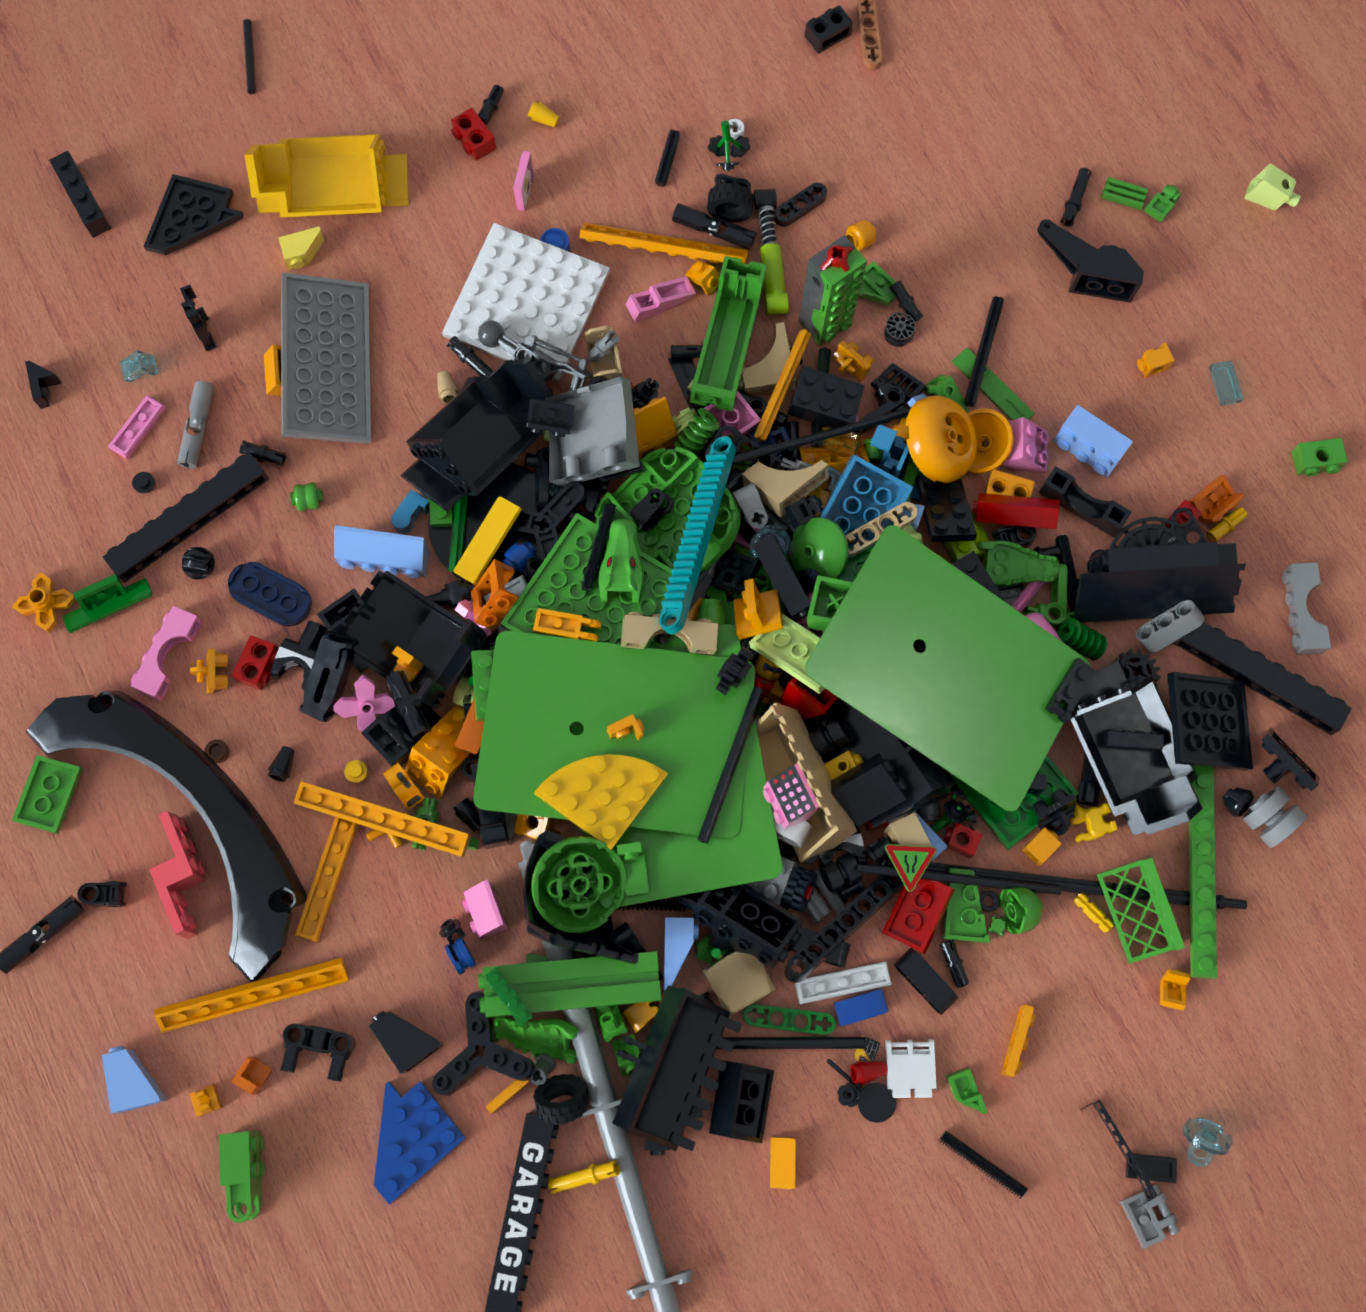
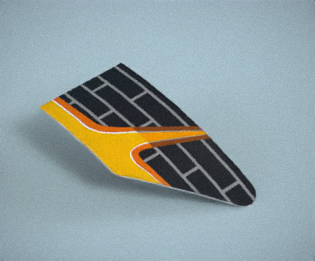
[854,1035,880,1061]

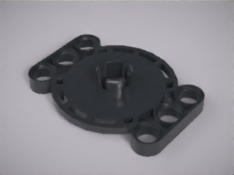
[1090,508,1208,557]

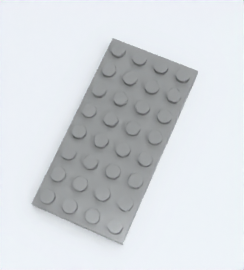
[281,272,371,444]

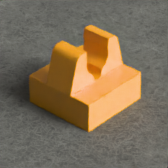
[190,1085,222,1117]

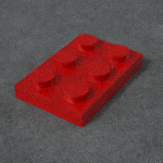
[882,879,955,954]

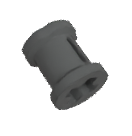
[529,1054,555,1085]

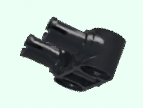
[280,1024,355,1082]

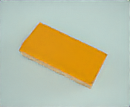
[770,1137,796,1189]

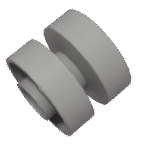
[1242,786,1308,848]

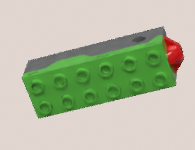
[798,235,867,346]

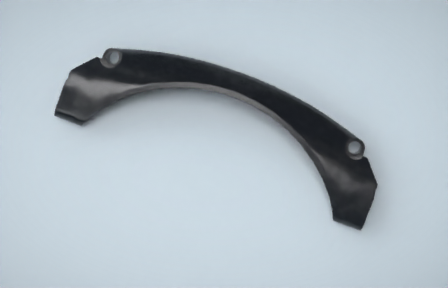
[26,690,307,983]

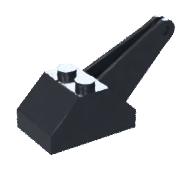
[1037,219,1144,303]

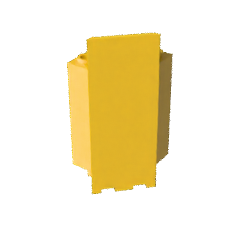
[245,134,409,218]

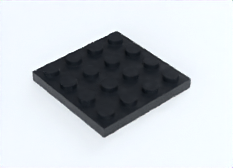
[1167,672,1253,771]

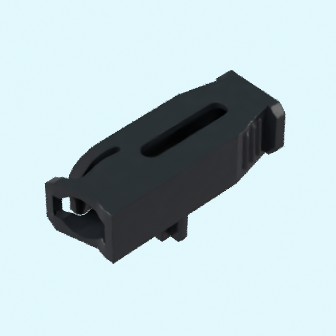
[299,631,359,722]

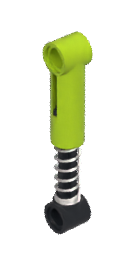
[754,188,789,315]

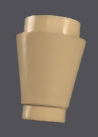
[437,371,459,404]

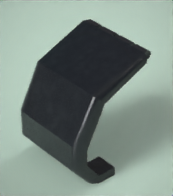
[336,570,487,709]
[523,831,639,964]

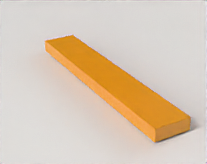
[295,817,358,942]

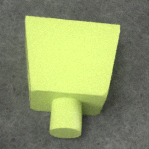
[1244,163,1301,210]

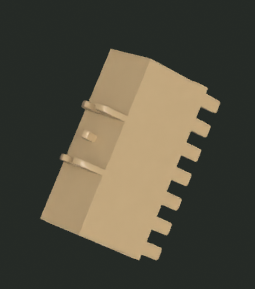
[756,703,857,863]

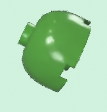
[998,887,1043,934]

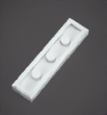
[794,962,892,1005]

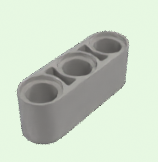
[1136,600,1205,653]

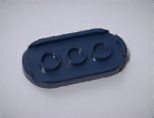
[228,562,312,626]

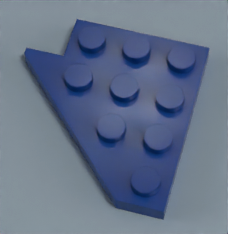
[374,1081,466,1204]

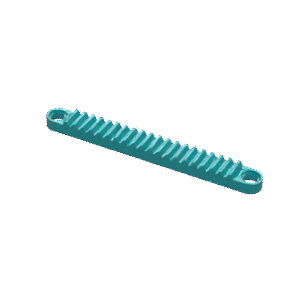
[659,436,736,634]

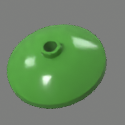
[790,518,849,579]

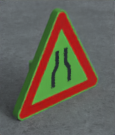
[885,844,937,892]

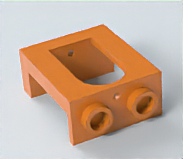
[471,559,518,631]

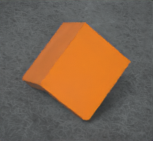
[231,1056,272,1095]

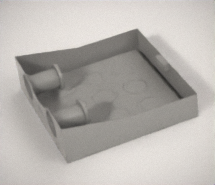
[545,376,640,487]

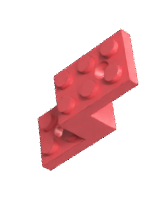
[149,810,206,939]

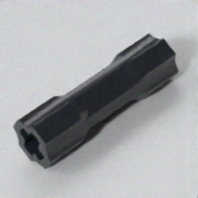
[1076,750,1100,806]

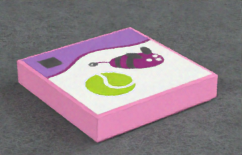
[513,151,534,211]

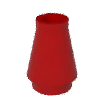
[850,1061,888,1085]

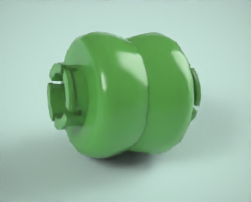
[290,482,324,512]

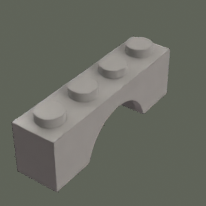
[1282,562,1331,655]

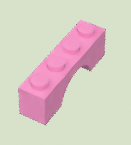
[131,606,203,702]

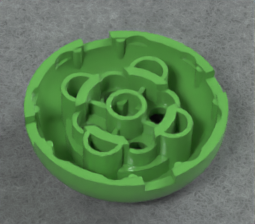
[531,836,626,933]

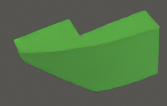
[946,1067,988,1114]

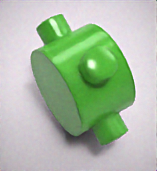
[988,916,1007,936]

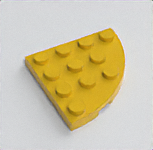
[534,754,668,850]

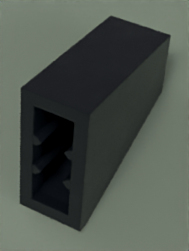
[369,1011,444,1074]

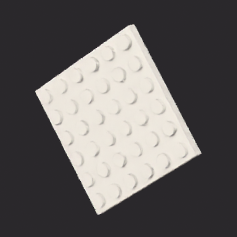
[442,223,610,382]

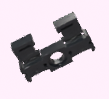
[180,284,216,351]

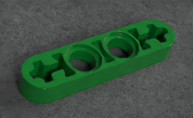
[743,1004,836,1035]

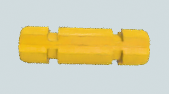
[1073,893,1114,933]

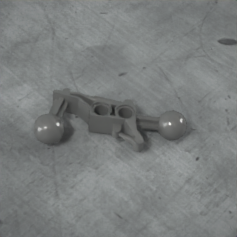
[478,320,593,391]

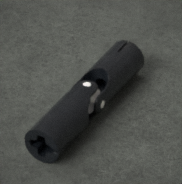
[672,203,756,250]
[0,896,85,974]

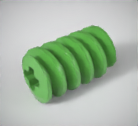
[674,408,720,457]

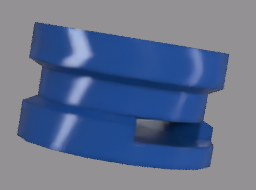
[540,228,570,252]
[444,937,477,975]

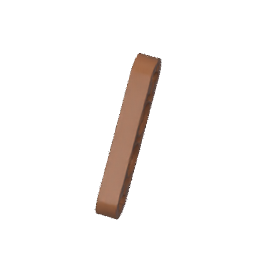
[857,0,882,70]

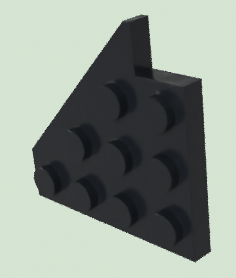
[144,174,244,255]

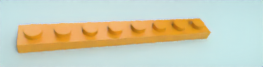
[579,222,749,264]
[293,781,471,857]
[154,957,349,1033]

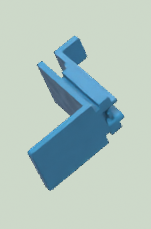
[870,425,921,503]

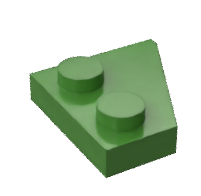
[859,261,896,306]

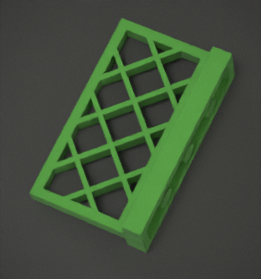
[1097,855,1185,964]

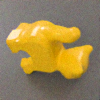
[1069,802,1118,843]

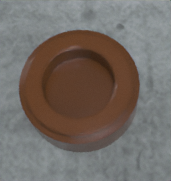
[204,740,229,763]

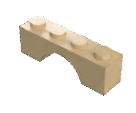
[621,612,718,656]

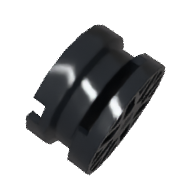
[884,312,916,347]

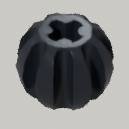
[182,547,215,580]

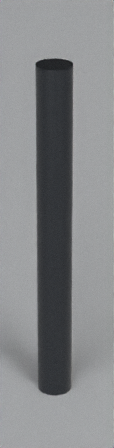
[243,19,256,94]

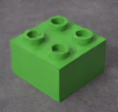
[807,575,853,631]

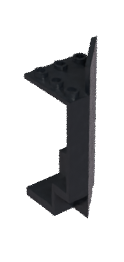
[400,359,553,512]
[1074,542,1246,623]
[1070,660,1203,836]

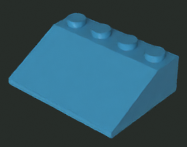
[817,455,913,547]

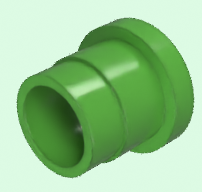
[863,439,883,462]

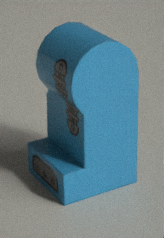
[392,490,430,534]

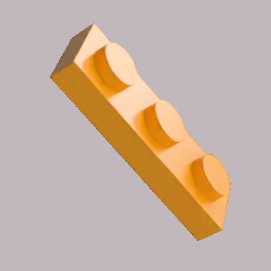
[1000,1004,1036,1077]

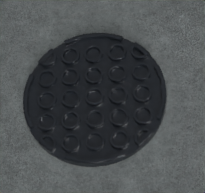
[428,463,561,583]

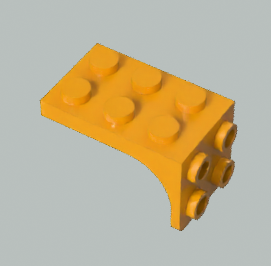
[405,704,473,798]

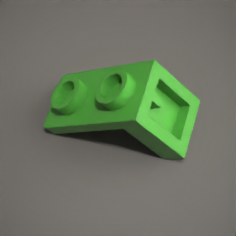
[924,375,970,413]
[617,841,650,896]

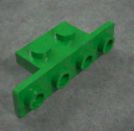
[63,574,153,633]

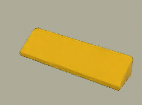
[453,496,522,585]

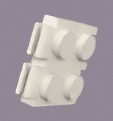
[885,1039,937,1098]

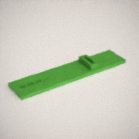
[952,347,1035,420]

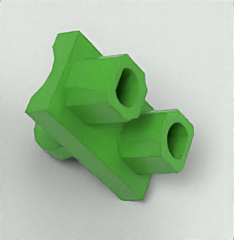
[594,1005,628,1042]

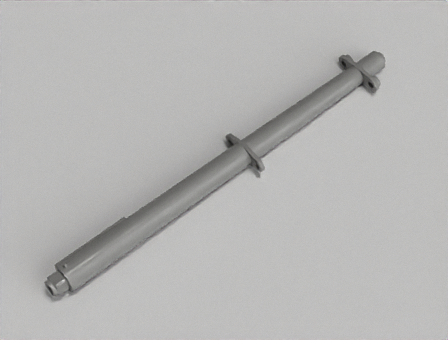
[518,839,693,1312]

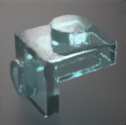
[120,350,158,382]

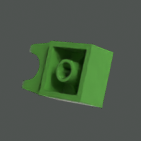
[219,1131,265,1223]

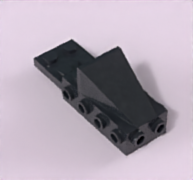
[671,884,803,969]

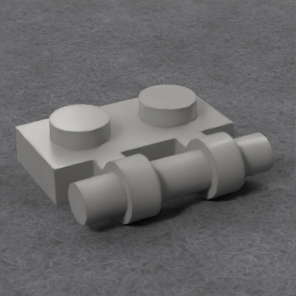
[1120,1184,1179,1249]

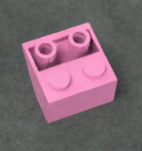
[1002,417,1049,472]

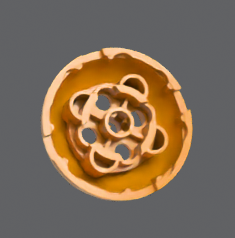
[906,396,977,484]

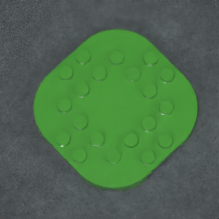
[594,447,741,574]

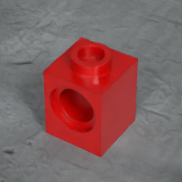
[943,823,983,859]

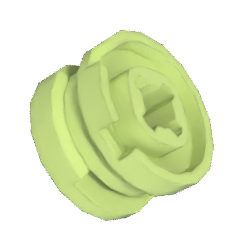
[672,408,698,439]

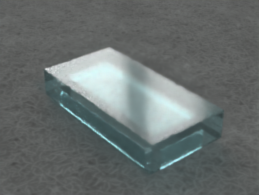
[1209,360,1243,406]

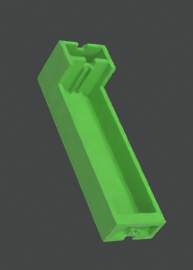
[690,256,767,412]
[478,951,661,1018]

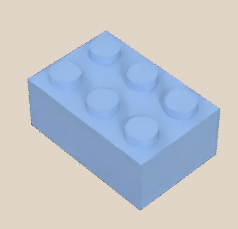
[1054,405,1133,477]

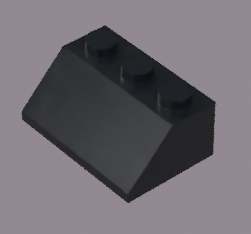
[709,1060,774,1144]

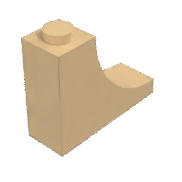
[739,322,796,396]
[742,460,829,517]

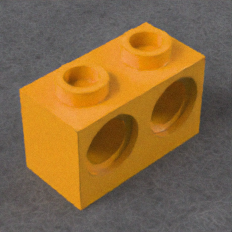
[984,469,1035,497]

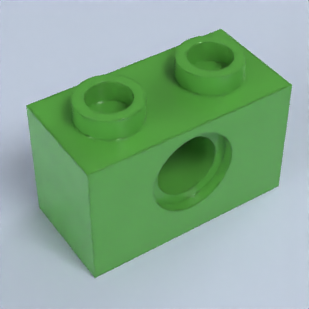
[1291,438,1348,477]

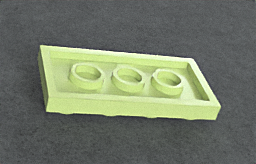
[749,614,825,694]

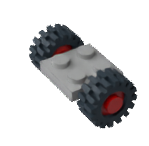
[746,856,818,913]

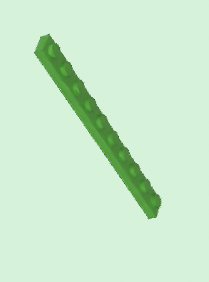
[1189,765,1217,979]

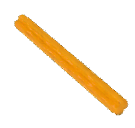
[754,329,811,442]

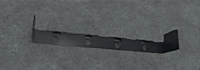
[1080,1100,1157,1210]

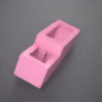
[626,276,696,322]

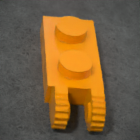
[533,608,601,641]

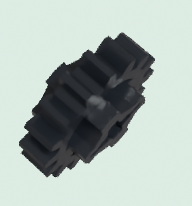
[716,647,753,695]
[1112,649,1161,687]

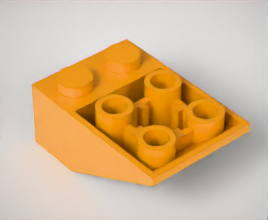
[633,396,677,460]

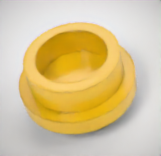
[344,760,368,783]

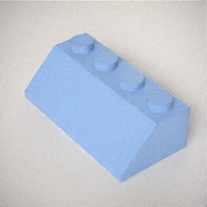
[334,525,430,578]

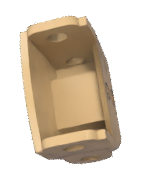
[585,326,623,380]
[702,952,776,1017]

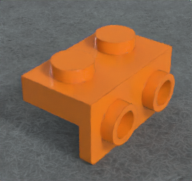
[1188,475,1244,523]

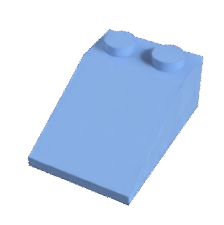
[664,917,698,994]

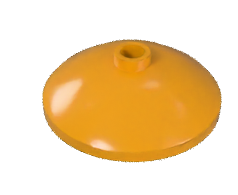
[967,408,1014,474]

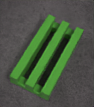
[1101,177,1148,210]

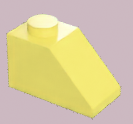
[278,227,325,270]

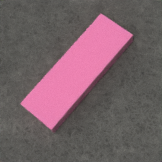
[108,395,166,460]

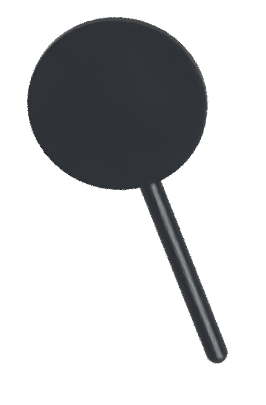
[827,1059,896,1123]

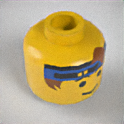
[754,654,784,680]

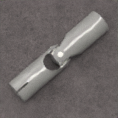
[177,381,214,469]

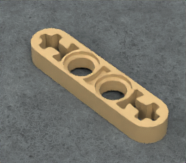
[845,502,917,558]

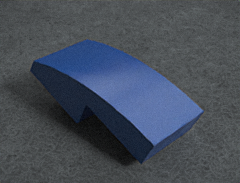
[834,988,889,1026]

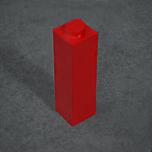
[972,493,1060,529]

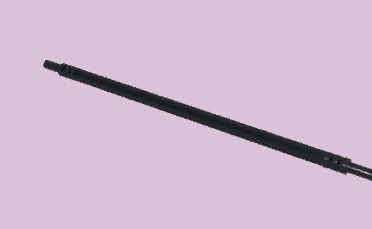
[883,860,1247,910]

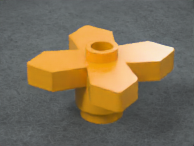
[12,572,76,633]

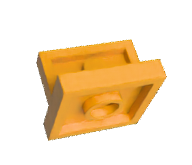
[733,579,784,640]

